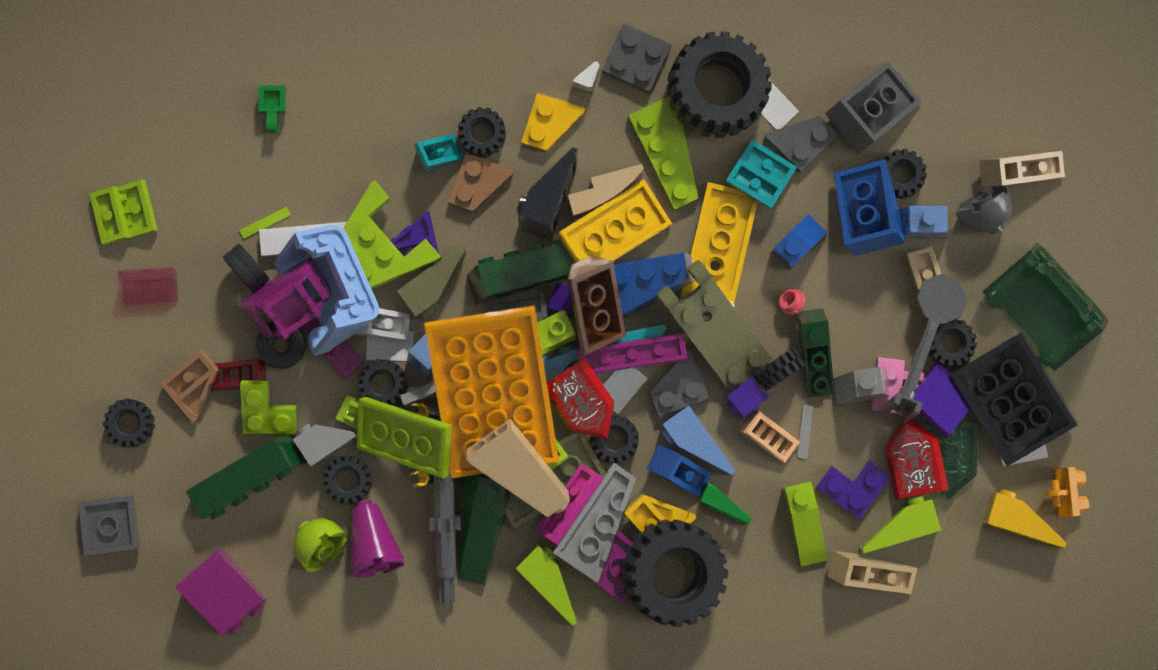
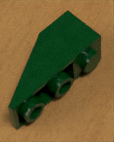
[797,308,835,397]

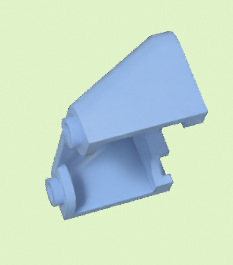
[273,225,379,356]

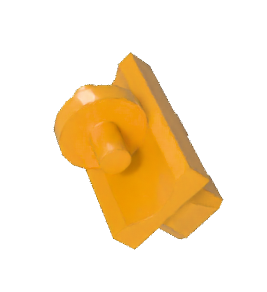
[1044,467,1089,517]

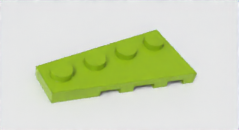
[628,96,698,211]

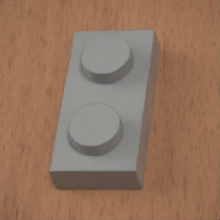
[400,378,437,412]

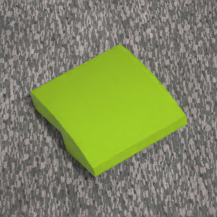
[89,179,158,245]

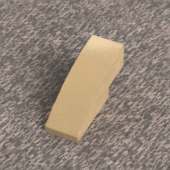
[568,164,643,219]

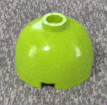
[293,518,347,572]

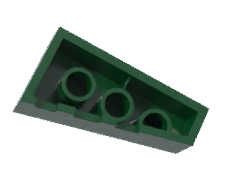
[467,239,575,305]
[186,434,307,520]

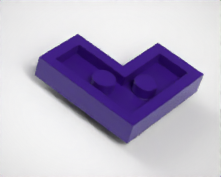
[815,461,891,520]

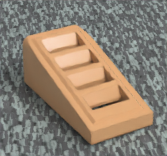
[739,410,800,464]

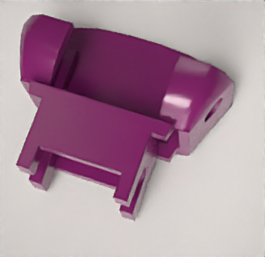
[239,257,331,339]

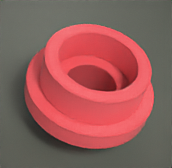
[779,289,805,315]

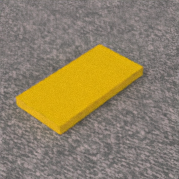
[556,180,672,263]

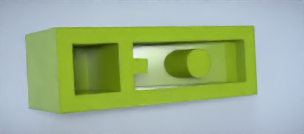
[782,481,827,567]
[859,496,942,553]
[516,545,577,626]

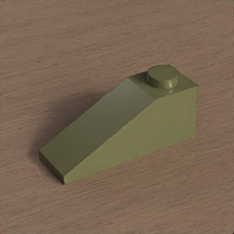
[397,244,466,319]

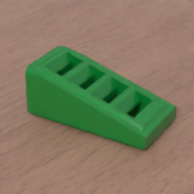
[699,482,752,525]

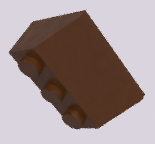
[568,256,626,355]

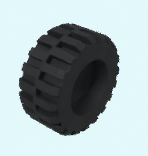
[666,31,772,138]
[620,519,728,627]

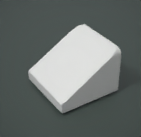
[572,61,600,92]

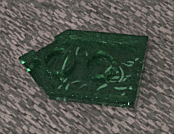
[925,419,979,500]

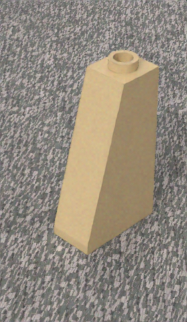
[466,419,570,517]

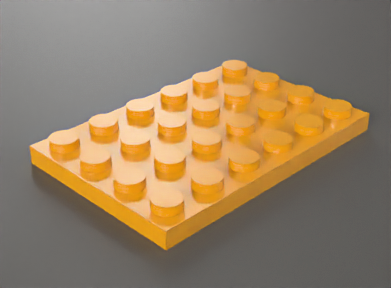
[425,306,559,478]

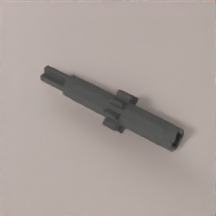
[428,468,461,604]

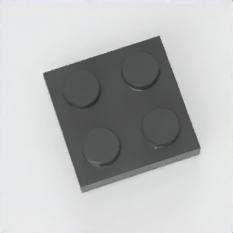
[602,23,672,94]
[78,495,140,556]

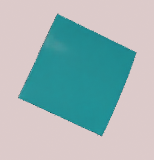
[725,140,797,209]

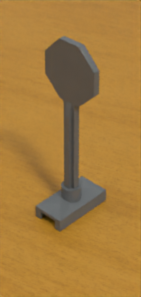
[881,274,968,423]

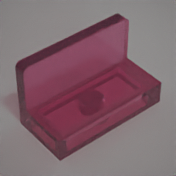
[118,267,178,305]

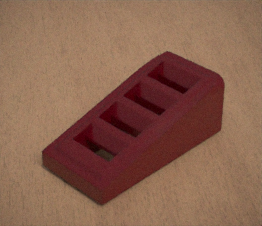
[210,359,267,391]

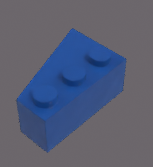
[614,253,695,320]

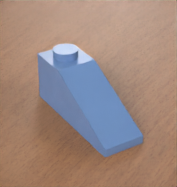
[661,406,736,475]

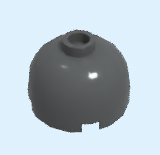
[957,185,1013,234]

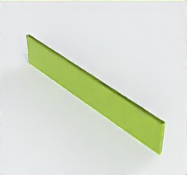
[239,206,291,239]

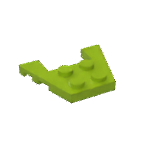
[343,180,442,289]

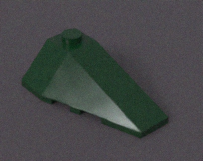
[455,473,511,585]

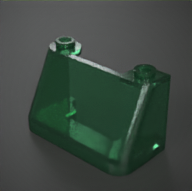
[982,243,1108,371]

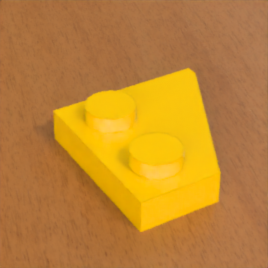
[521,93,586,152]
[623,494,697,534]

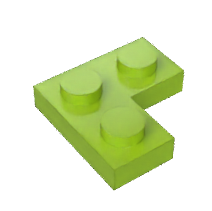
[240,380,298,434]

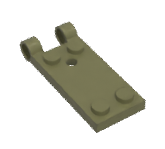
[656,260,772,393]

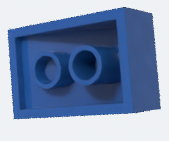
[834,159,905,256]

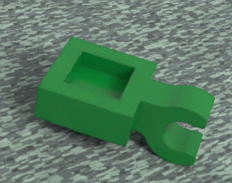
[258,85,286,134]

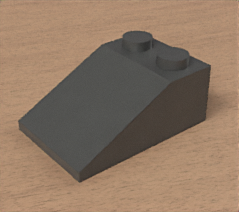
[825,62,922,154]

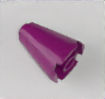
[351,500,404,578]

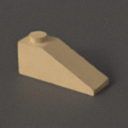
[979,151,1065,187]
[827,551,917,594]

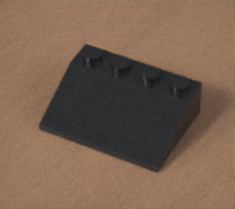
[517,147,578,241]
[950,331,1079,466]

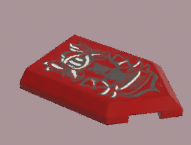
[547,357,615,439]
[885,420,949,500]

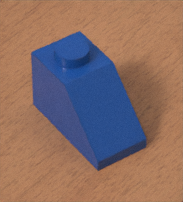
[771,214,827,270]
[647,445,712,497]

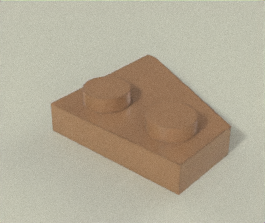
[448,153,514,212]
[160,349,219,423]

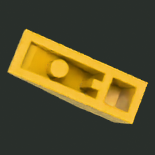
[983,489,1067,548]

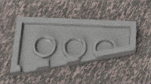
[553,463,636,583]

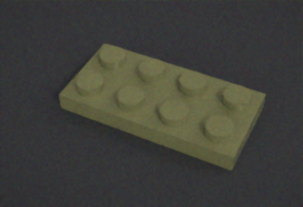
[505,432,606,529]

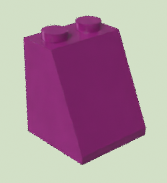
[175,550,267,636]

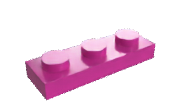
[536,463,603,545]

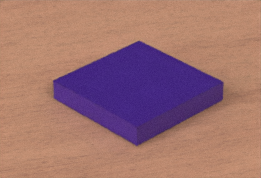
[914,363,971,438]

